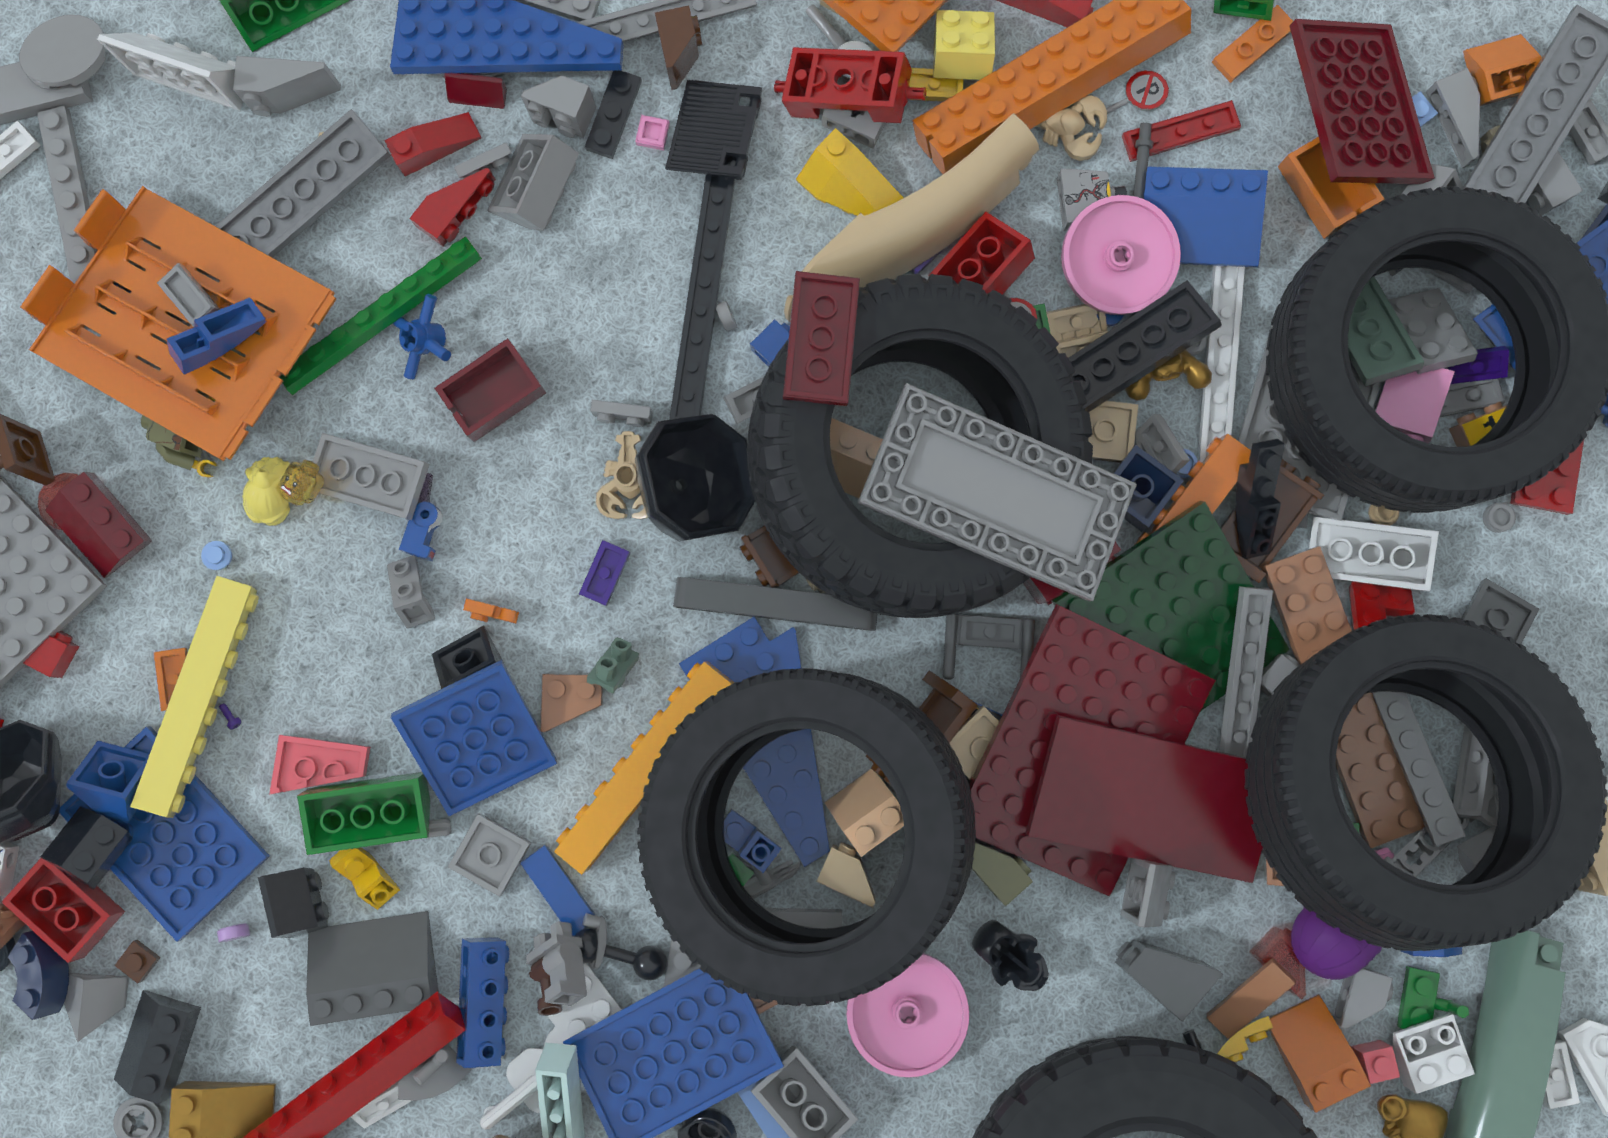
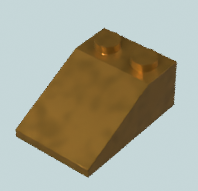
[169,1081,276,1138]

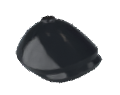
[678,1108,737,1138]

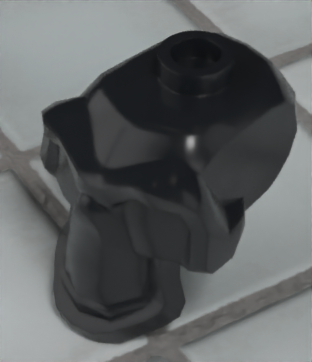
[972,920,1049,991]

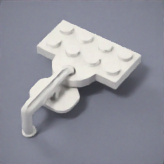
[480,963,622,1130]

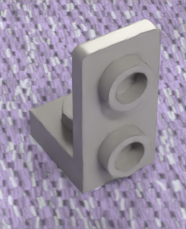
[387,555,435,629]

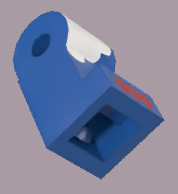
[399,502,443,561]

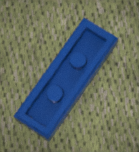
[520,845,596,936]

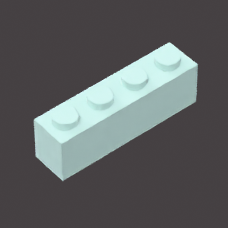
[535,1042,585,1138]

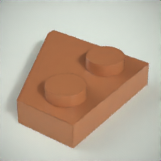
[541,674,603,732]

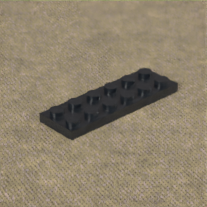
[1068,280,1222,412]

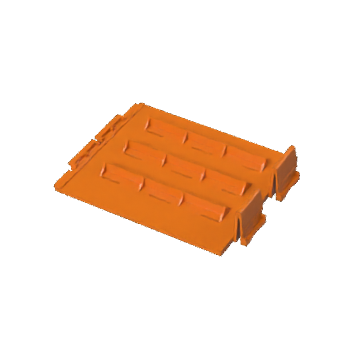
[20,186,336,461]

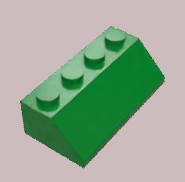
[219,0,350,52]
[297,772,430,855]

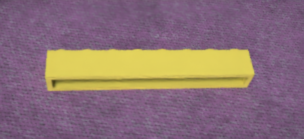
[130,576,259,818]

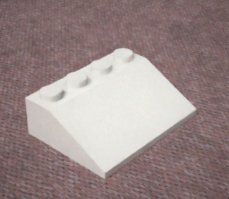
[97,33,243,111]

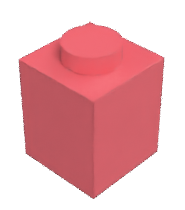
[1351,1040,1400,1084]

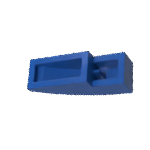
[167,297,266,375]

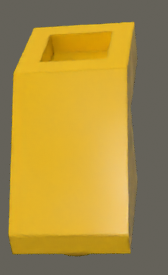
[329,847,400,910]

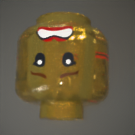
[279,460,325,506]

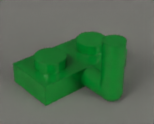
[1397,966,1469,1029]

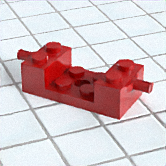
[774,47,927,124]

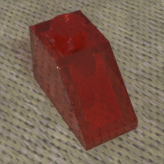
[1249,926,1306,1000]

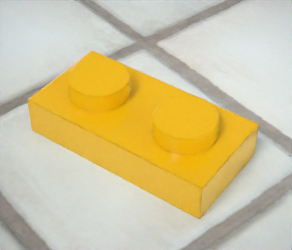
[909,68,963,102]

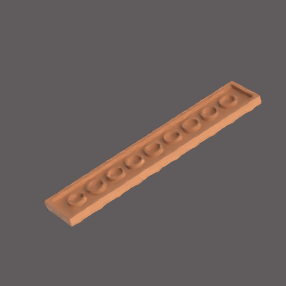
[1261,546,1425,848]

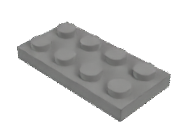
[304,433,430,521]

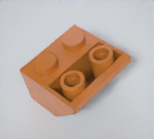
[1463,34,1542,106]

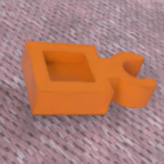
[463,598,519,624]

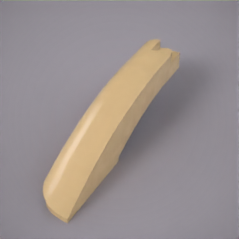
[784,113,1040,322]

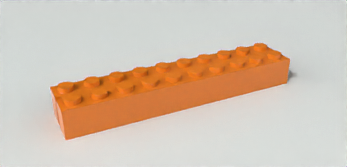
[912,0,1191,174]

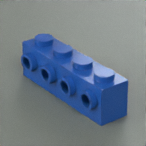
[456,937,510,1068]

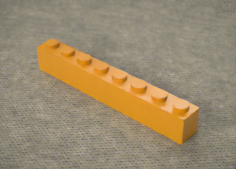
[554,661,735,875]

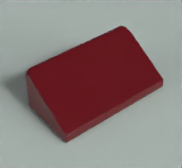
[444,73,507,109]

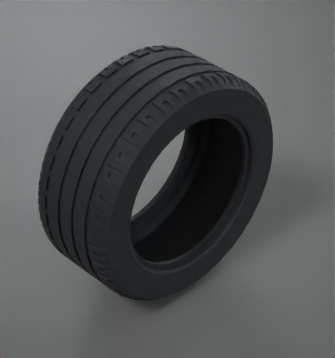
[1266,187,1608,513]
[1245,614,1608,951]

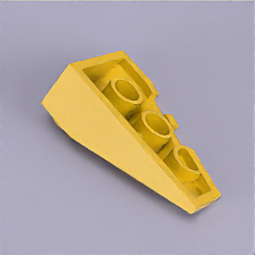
[796,128,903,216]

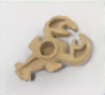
[1037,95,1107,161]
[596,431,648,520]

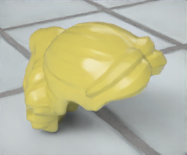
[242,457,296,526]

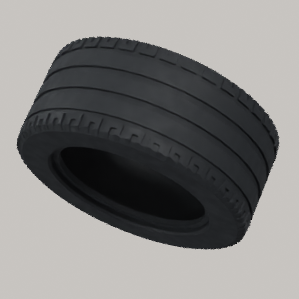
[637,668,976,1006]

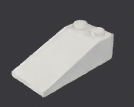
[1309,517,1439,592]

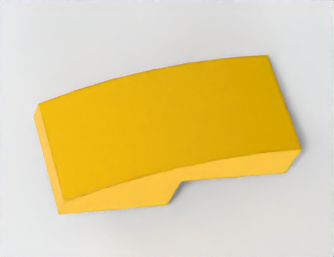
[1217,1016,1273,1062]

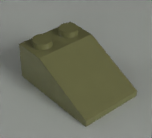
[972,841,1033,906]

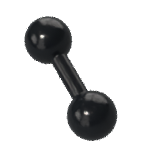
[574,928,667,981]

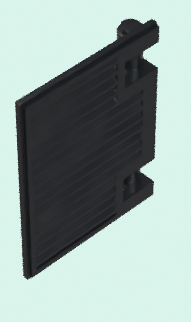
[665,80,762,180]

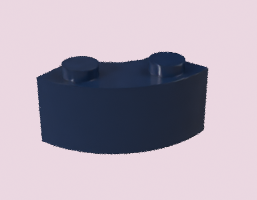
[8,931,69,1020]

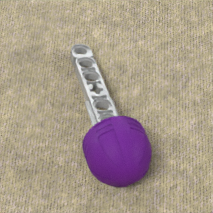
[1291,798,1475,980]

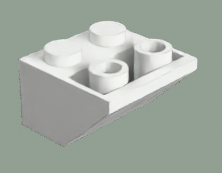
[1393,1013,1475,1094]

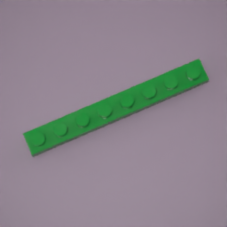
[279,236,482,395]

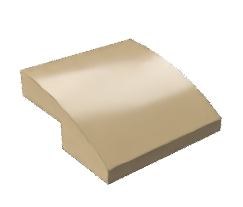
[1047,304,1109,358]

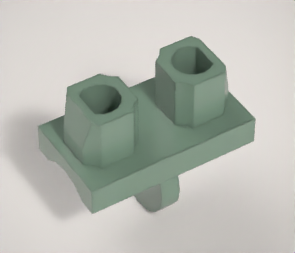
[587,637,639,694]

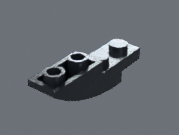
[1236,438,1285,559]

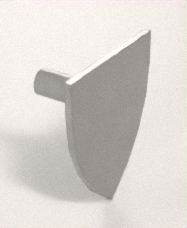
[398,1044,472,1101]

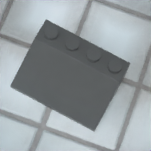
[306,911,439,1026]

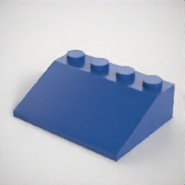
[1144,166,1268,268]

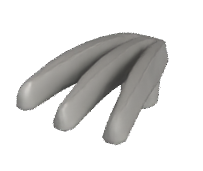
[582,913,607,969]

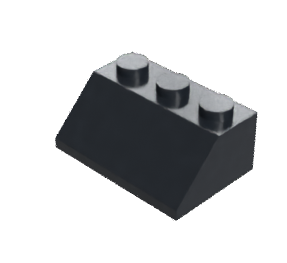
[113,990,201,1104]

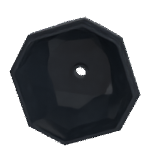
[635,414,755,542]
[0,720,62,844]

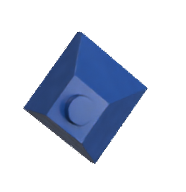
[66,741,150,823]

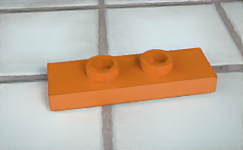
[1212,5,1293,83]

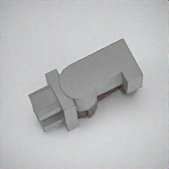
[526,921,587,1016]

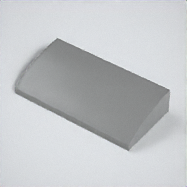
[0,62,93,125]

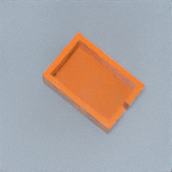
[1278,137,1384,239]

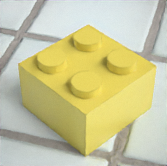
[933,10,995,80]

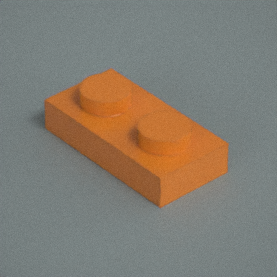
[154,648,188,711]

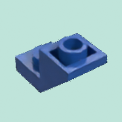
[724,808,782,873]

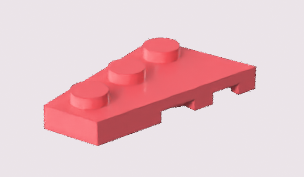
[269,735,371,795]

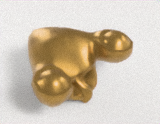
[1125,350,1212,401]
[1377,1094,1448,1138]

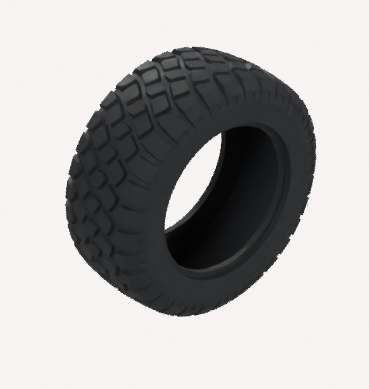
[747,274,1093,618]

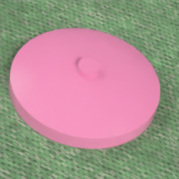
[1061,195,1181,315]
[846,953,969,1078]

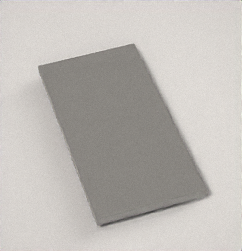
[858,383,1137,601]

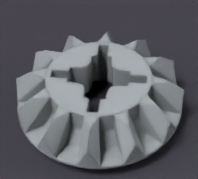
[113,1097,165,1138]

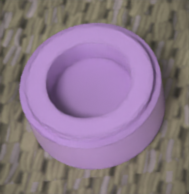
[217,923,250,943]

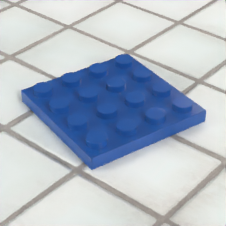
[391,660,557,816]

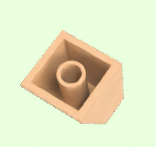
[824,769,904,857]

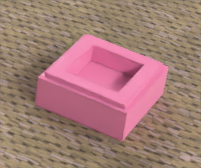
[635,115,670,150]

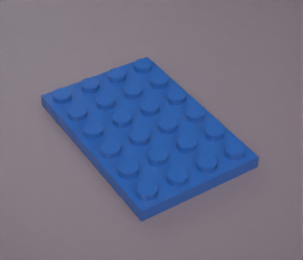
[60,726,270,942]
[563,969,784,1138]

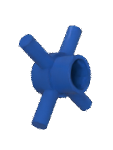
[392,294,451,380]

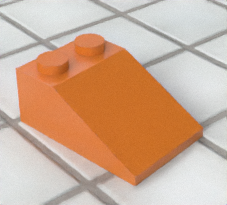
[1269,994,1371,1113]

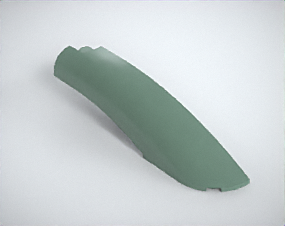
[1445,931,1566,1138]

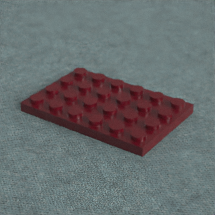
[1289,19,1435,184]

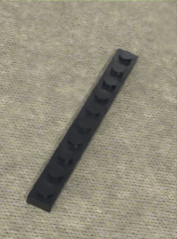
[669,156,736,420]

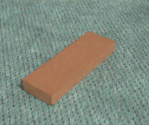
[1206,958,1296,1039]

